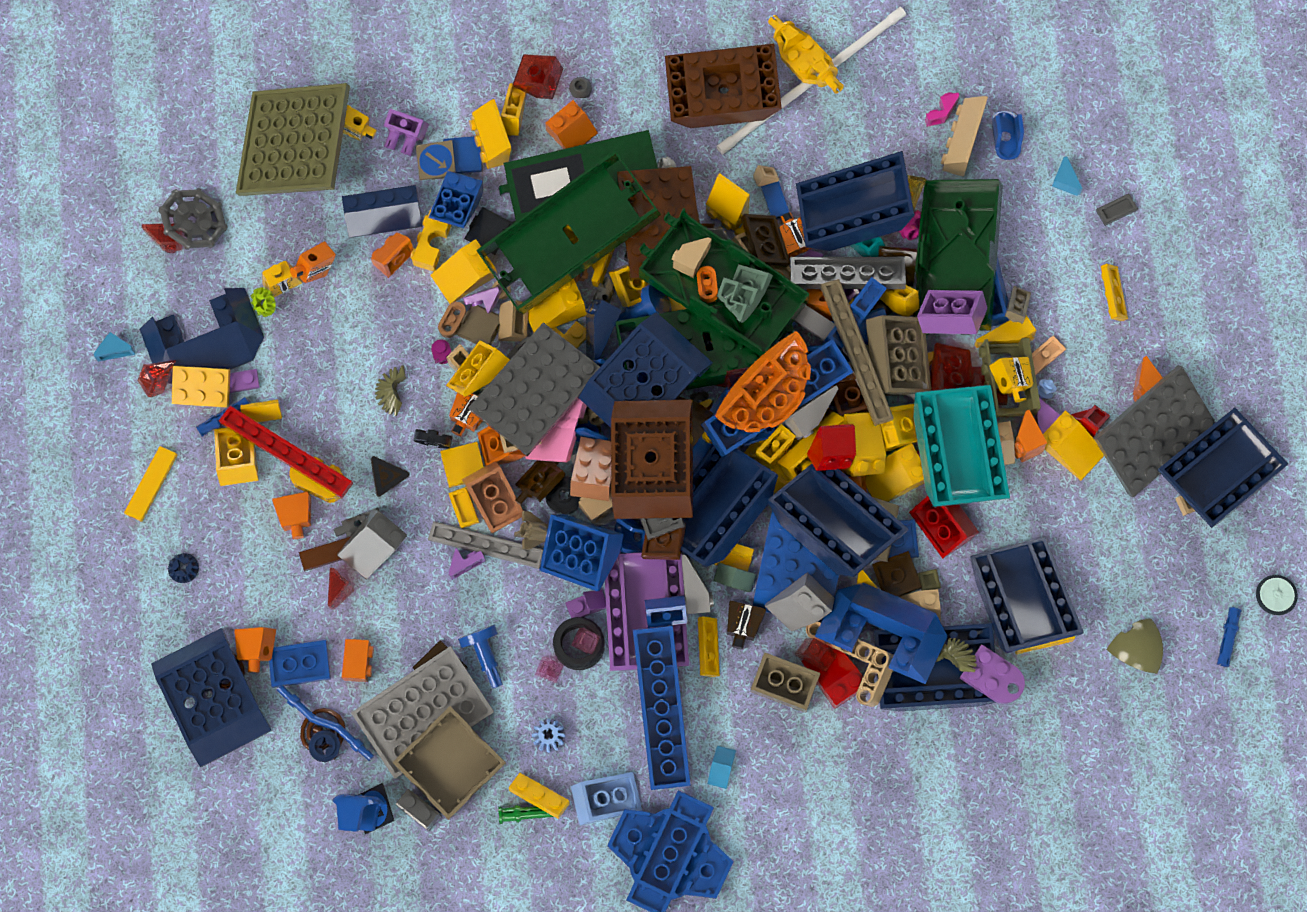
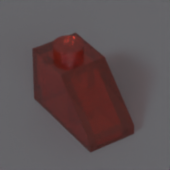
[142,223,182,253]
[795,638,836,672]

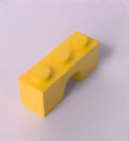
[410,210,452,272]

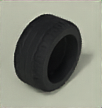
[553,617,605,670]

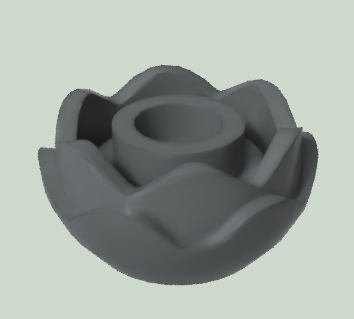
[569,77,592,98]

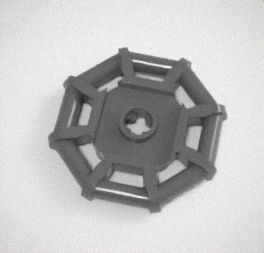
[158,188,228,250]

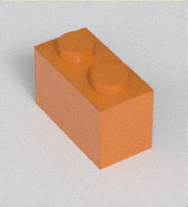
[342,639,374,682]

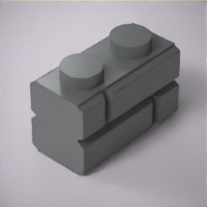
[396,789,441,832]

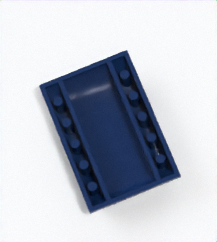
[796,151,915,251]
[1158,408,1288,528]
[676,446,778,567]
[768,464,908,577]
[970,537,1084,653]
[874,623,997,712]

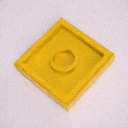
[440,442,484,488]

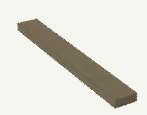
[820,279,894,426]

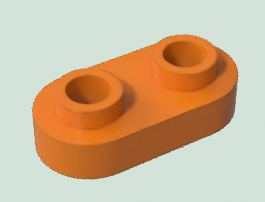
[697,266,718,303]

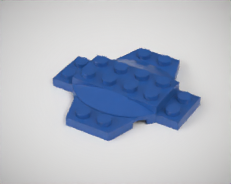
[607,790,734,912]

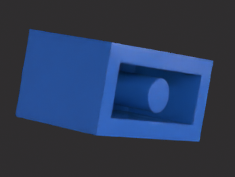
[644,596,687,628]

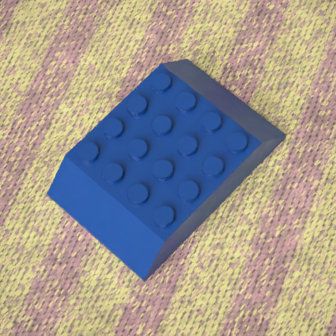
[753,511,839,623]

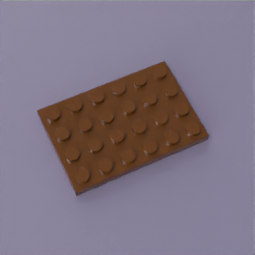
[616,166,699,281]

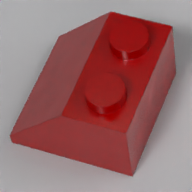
[807,424,856,471]

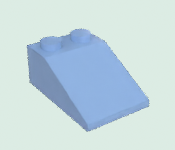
[571,772,642,826]

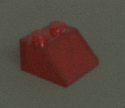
[512,54,563,99]

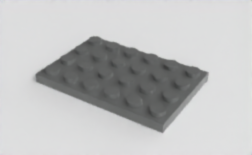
[468,323,600,457]
[1094,365,1215,497]

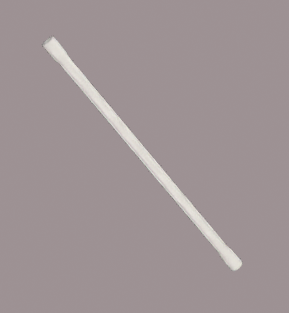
[716,7,906,155]

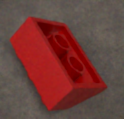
[909,496,979,559]

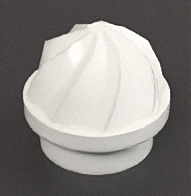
[658,157,676,169]

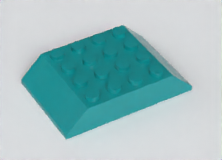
[913,385,1010,507]

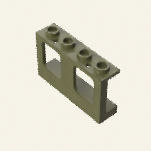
[979,338,1041,417]

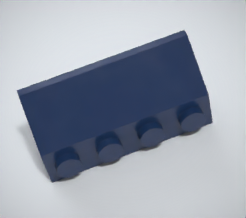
[342,185,423,238]

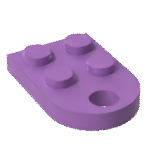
[960,645,1025,704]

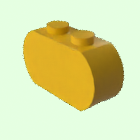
[289,456,343,503]

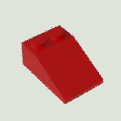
[801,645,863,710]

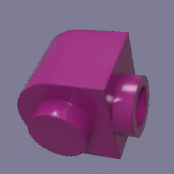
[431,339,452,365]

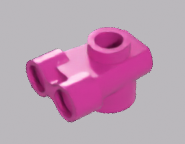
[898,210,921,241]

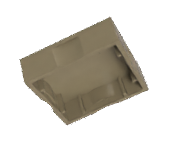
[392,706,506,820]

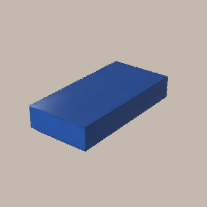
[761,181,789,219]

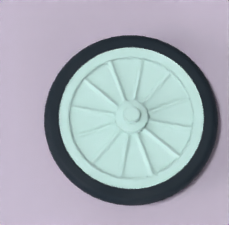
[1256,575,1298,615]

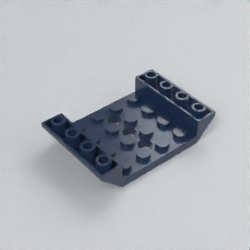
[578,312,713,427]
[151,628,272,767]

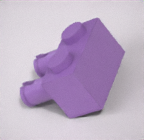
[384,109,429,156]

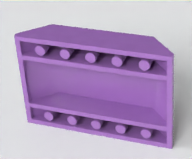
[605,553,689,671]

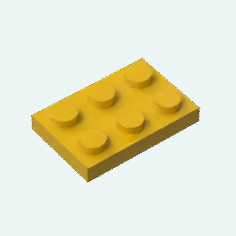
[172,366,230,408]

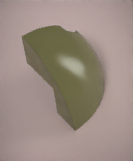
[1106,618,1163,674]

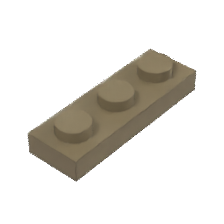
[1005,286,1031,324]

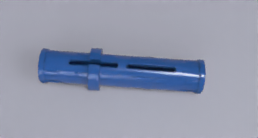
[196,397,249,437]
[1217,607,1242,667]

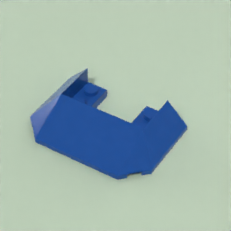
[815,583,947,684]

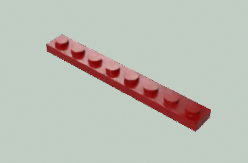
[219,406,353,499]

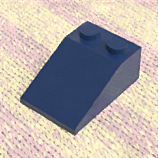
[586,300,622,361]

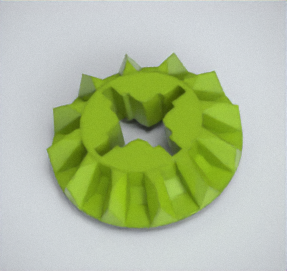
[250,287,276,317]

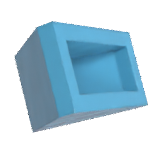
[1052,156,1082,196]
[94,332,135,362]
[707,746,736,789]

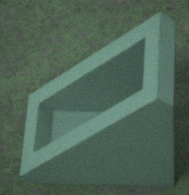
[713,563,756,593]

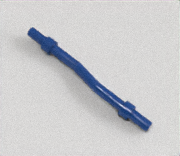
[277,685,374,761]

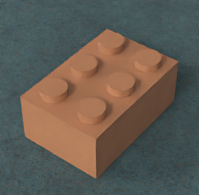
[570,437,611,501]

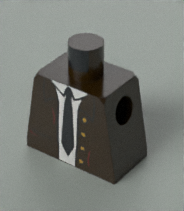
[727,600,766,649]

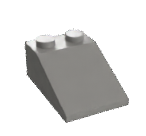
[780,386,838,440]
[681,551,714,614]
[765,572,835,632]

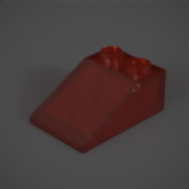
[930,343,974,391]

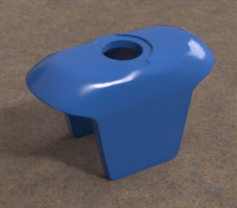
[992,111,1024,160]
[614,519,645,553]
[332,794,385,832]

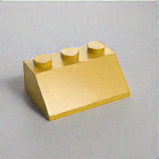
[469,99,511,169]

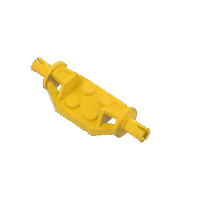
[768,15,844,94]

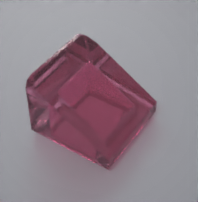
[571,628,600,654]
[535,657,564,683]

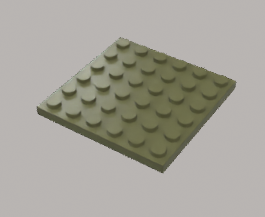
[236,83,350,196]

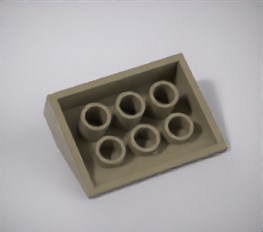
[866,315,931,396]

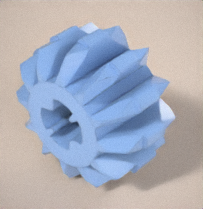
[532,718,566,753]

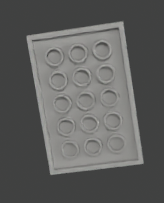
[351,646,494,779]

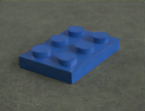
[269,640,331,688]

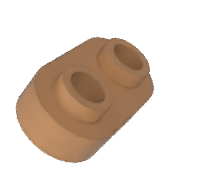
[438,302,466,338]

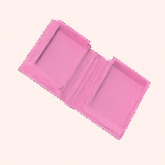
[526,398,587,462]

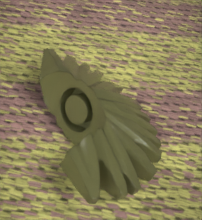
[375,365,406,416]
[936,638,977,672]

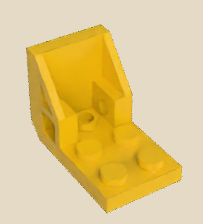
[880,404,918,452]

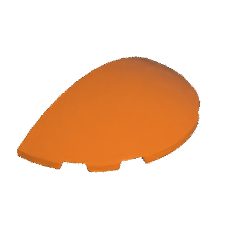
[715,331,811,432]

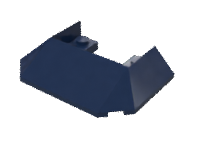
[139,288,264,384]

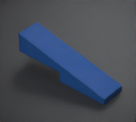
[824,277,887,350]

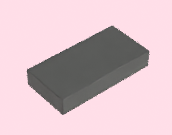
[1096,193,1138,226]

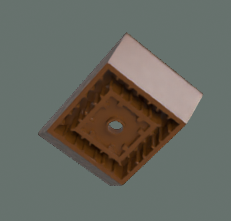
[665,43,782,129]
[611,400,693,519]

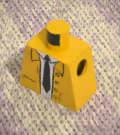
[343,105,377,141]
[262,261,302,297]
[989,357,1033,403]

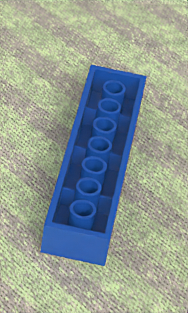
[700,339,853,457]
[633,625,691,790]

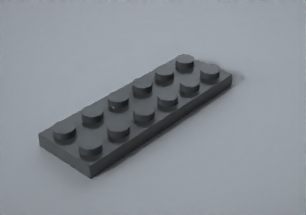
[791,257,906,289]

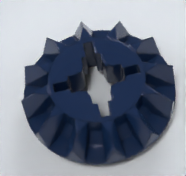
[167,552,199,583]
[309,730,341,763]

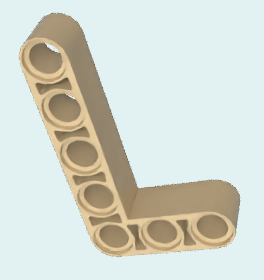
[806,622,894,707]

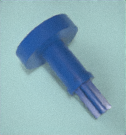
[615,284,672,326]
[458,625,503,689]

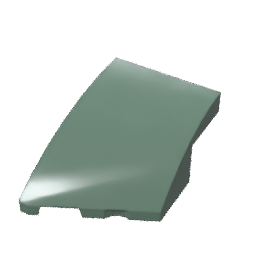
[717,265,773,323]

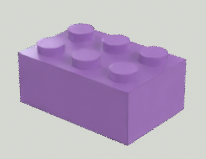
[917,290,987,334]

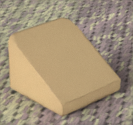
[753,165,779,187]

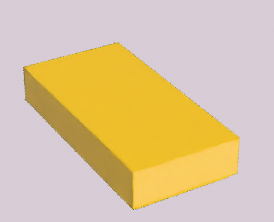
[240,399,282,422]
[448,487,479,529]

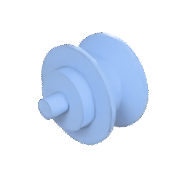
[1037,379,1057,399]

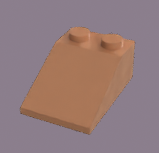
[462,461,523,533]

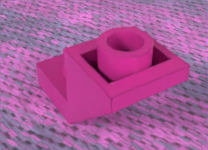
[925,92,959,127]

